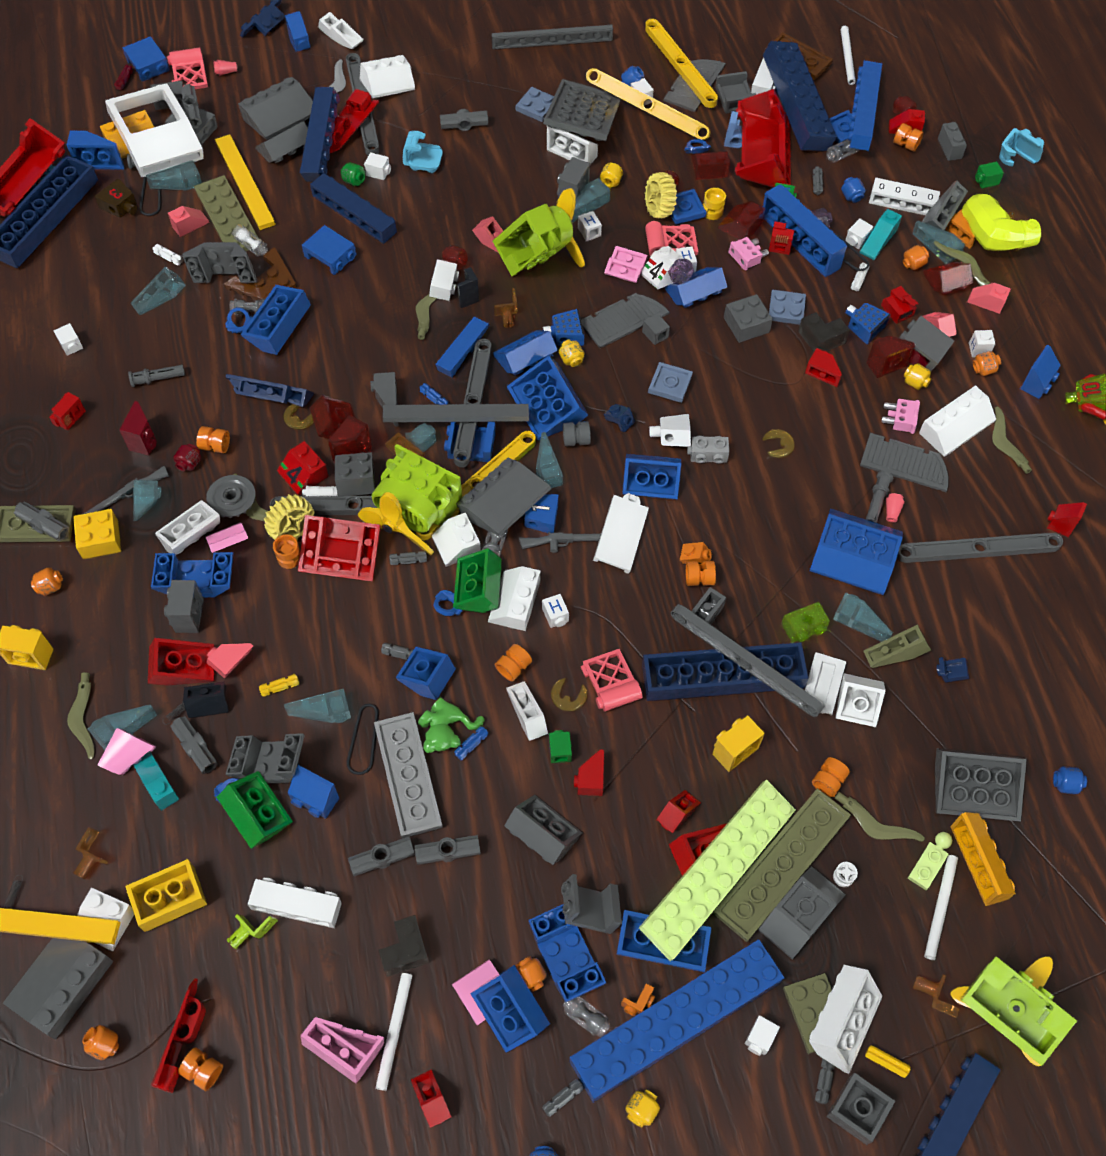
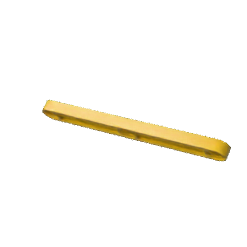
[645,19,718,108]
[586,68,711,140]
[416,431,536,540]

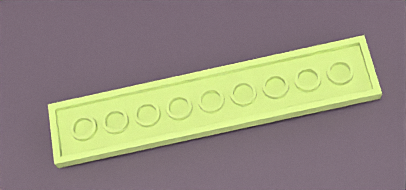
[639,780,795,961]

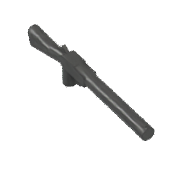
[84,466,169,514]
[519,532,601,553]

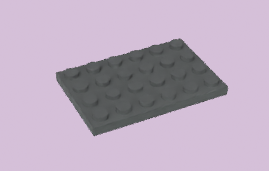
[543,79,621,141]

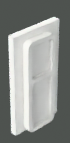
[805,652,846,715]

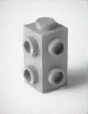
[687,436,729,463]

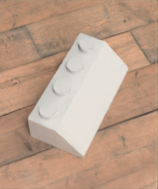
[919,385,996,457]
[809,965,882,1074]

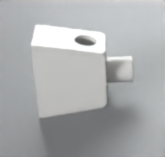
[649,414,691,446]

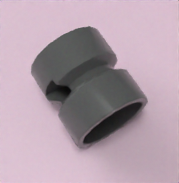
[563,421,590,447]

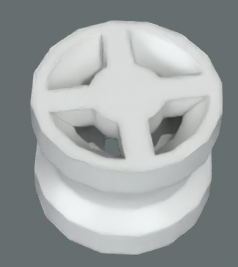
[833,862,858,887]

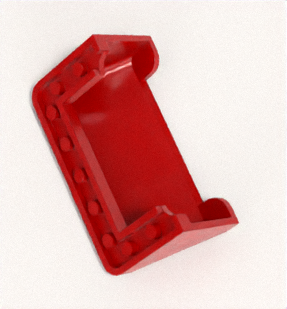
[735,89,791,188]
[0,118,65,217]

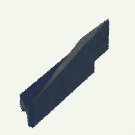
[226,374,314,407]

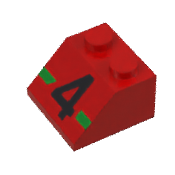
[277,441,329,496]

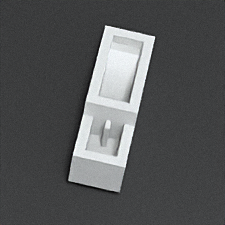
[318,12,363,49]

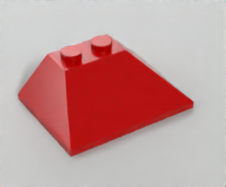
[298,515,381,582]

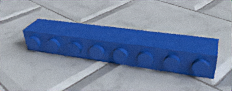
[848,60,882,151]

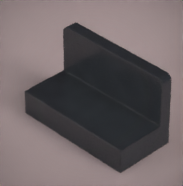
[458,267,479,308]
[183,681,229,718]

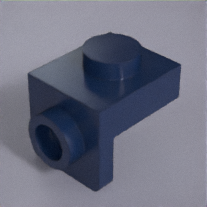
[603,404,635,432]
[937,657,969,683]

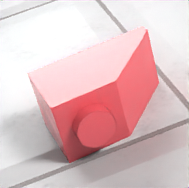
[168,206,209,237]
[472,217,503,253]
[967,283,1011,314]
[922,312,957,337]
[207,643,253,678]

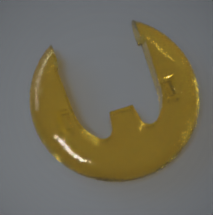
[284,404,316,429]
[762,430,794,458]
[551,678,587,711]

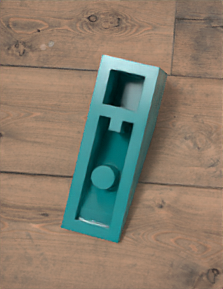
[860,209,902,260]
[133,751,179,811]

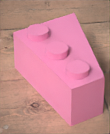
[301,1017,384,1084]

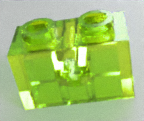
[781,602,830,643]

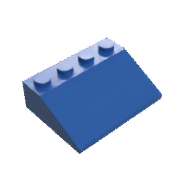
[507,355,588,440]

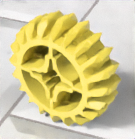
[644,172,677,218]
[264,494,315,541]

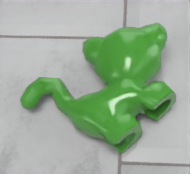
[418,697,484,753]

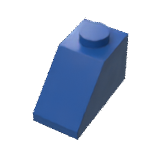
[285,11,310,52]

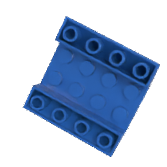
[810,508,903,595]

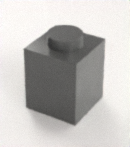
[642,313,670,345]

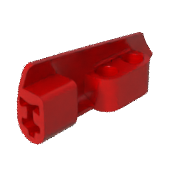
[329,89,379,153]
[151,978,206,1093]

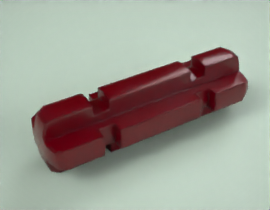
[114,64,133,90]

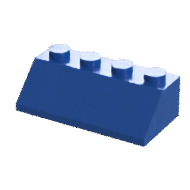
[241,285,311,355]
[617,910,711,972]

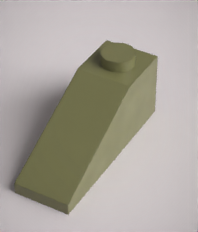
[864,625,931,668]

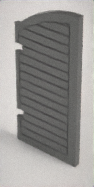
[663,59,726,112]
[581,293,669,348]
[860,433,948,492]

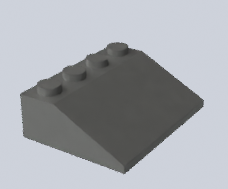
[238,77,313,140]
[456,458,551,536]
[935,748,1026,821]
[3,938,113,1040]

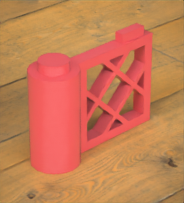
[167,47,208,89]
[645,221,698,256]
[581,649,642,712]

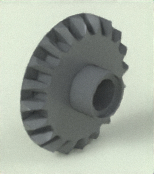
[206,475,256,518]

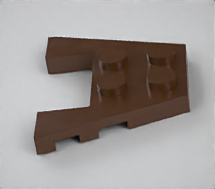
[224,247,296,303]

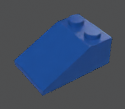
[67,131,125,170]

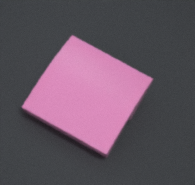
[604,246,648,283]
[205,522,248,553]
[452,960,499,1025]

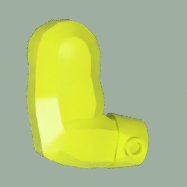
[962,194,1041,251]

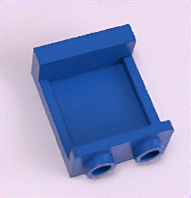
[123,36,170,82]
[302,225,356,275]
[444,422,495,462]

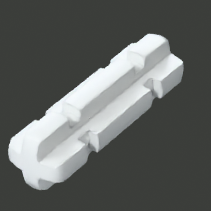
[153,244,183,265]
[851,263,869,291]

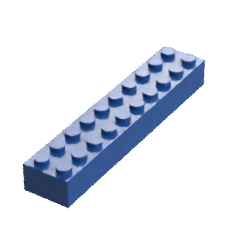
[569,939,784,1103]

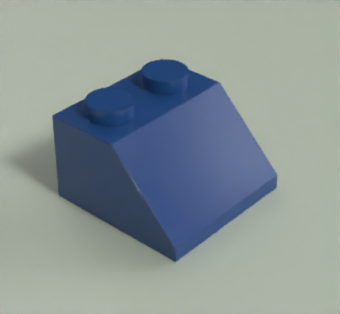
[1021,345,1061,399]
[396,647,456,700]
[288,765,339,819]

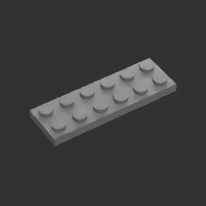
[374,712,443,838]

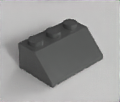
[255,121,308,163]
[504,795,583,865]

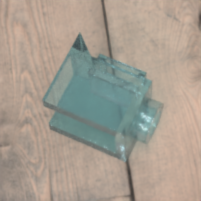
[405,423,436,455]

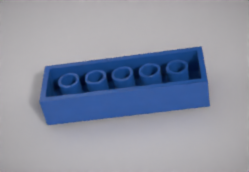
[761,184,847,277]

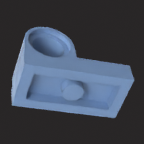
[724,111,742,148]

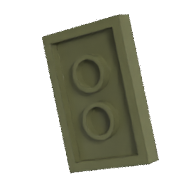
[783,973,832,1054]

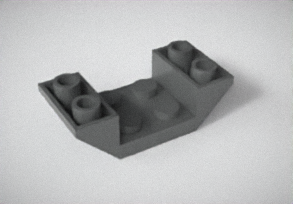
[182,242,258,283]
[226,733,305,783]
[758,866,845,960]

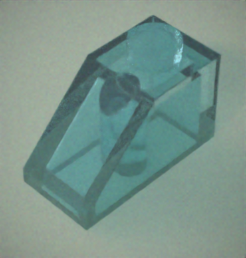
[133,480,161,521]

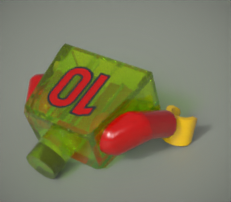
[1065,374,1106,424]

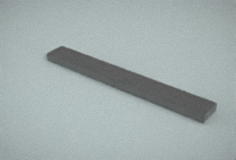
[492,25,613,49]
[383,404,529,422]

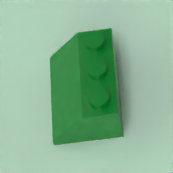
[453,548,502,613]
[216,771,293,849]

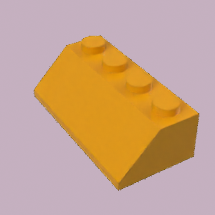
[951,812,1016,906]

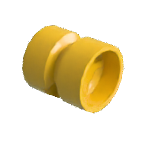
[703,188,726,220]

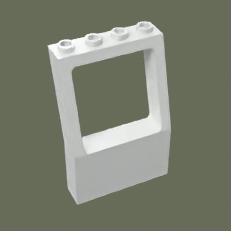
[105,83,204,177]

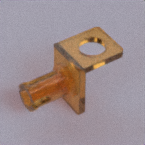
[494,288,517,328]
[73,827,108,879]
[913,974,960,1017]

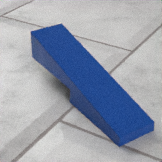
[436,317,489,378]

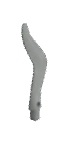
[329,59,346,93]

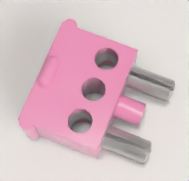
[729,237,769,270]
[881,399,920,434]

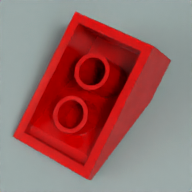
[148,638,214,685]
[669,823,727,876]

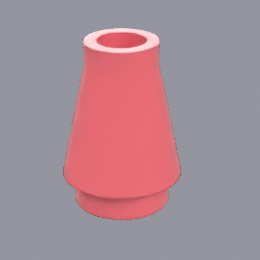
[214,60,237,76]
[886,493,905,522]

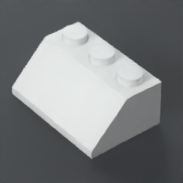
[360,55,415,98]
[547,126,598,165]
[155,500,220,555]
[488,566,540,631]

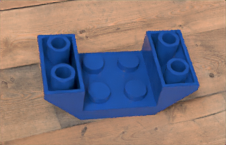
[151,552,233,598]
[528,904,606,1003]

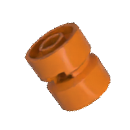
[893,123,924,152]
[197,426,230,454]
[273,534,300,569]
[686,561,716,586]
[495,644,532,682]
[812,757,850,797]
[178,1047,223,1091]

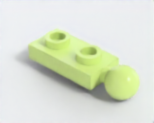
[908,832,952,890]

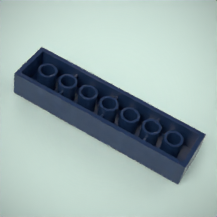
[763,41,837,151]
[0,155,98,268]
[642,642,809,701]

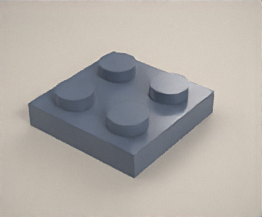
[515,87,554,122]
[769,290,806,325]
[648,362,693,403]

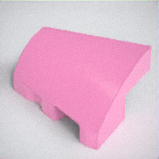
[98,728,156,775]

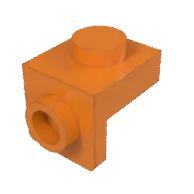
[680,542,712,564]
[621,984,655,1016]

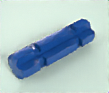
[420,383,449,405]
[454,726,488,760]

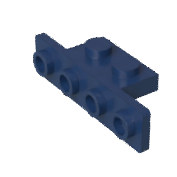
[240,0,285,37]

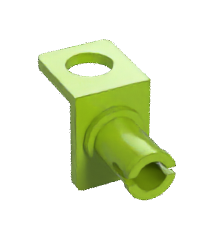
[227,914,278,949]

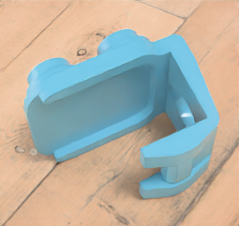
[999,128,1044,166]
[403,131,443,173]

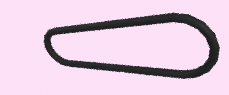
[139,172,161,216]
[835,234,870,271]
[347,704,378,775]

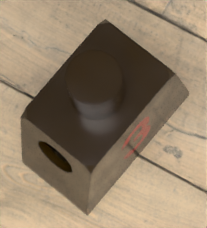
[95,179,137,217]

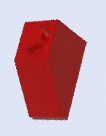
[889,109,925,134]
[805,348,842,387]
[1047,502,1087,537]
[574,750,604,796]
[656,790,701,833]
[411,1069,451,1128]

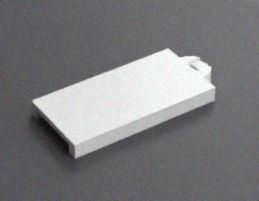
[593,493,649,574]

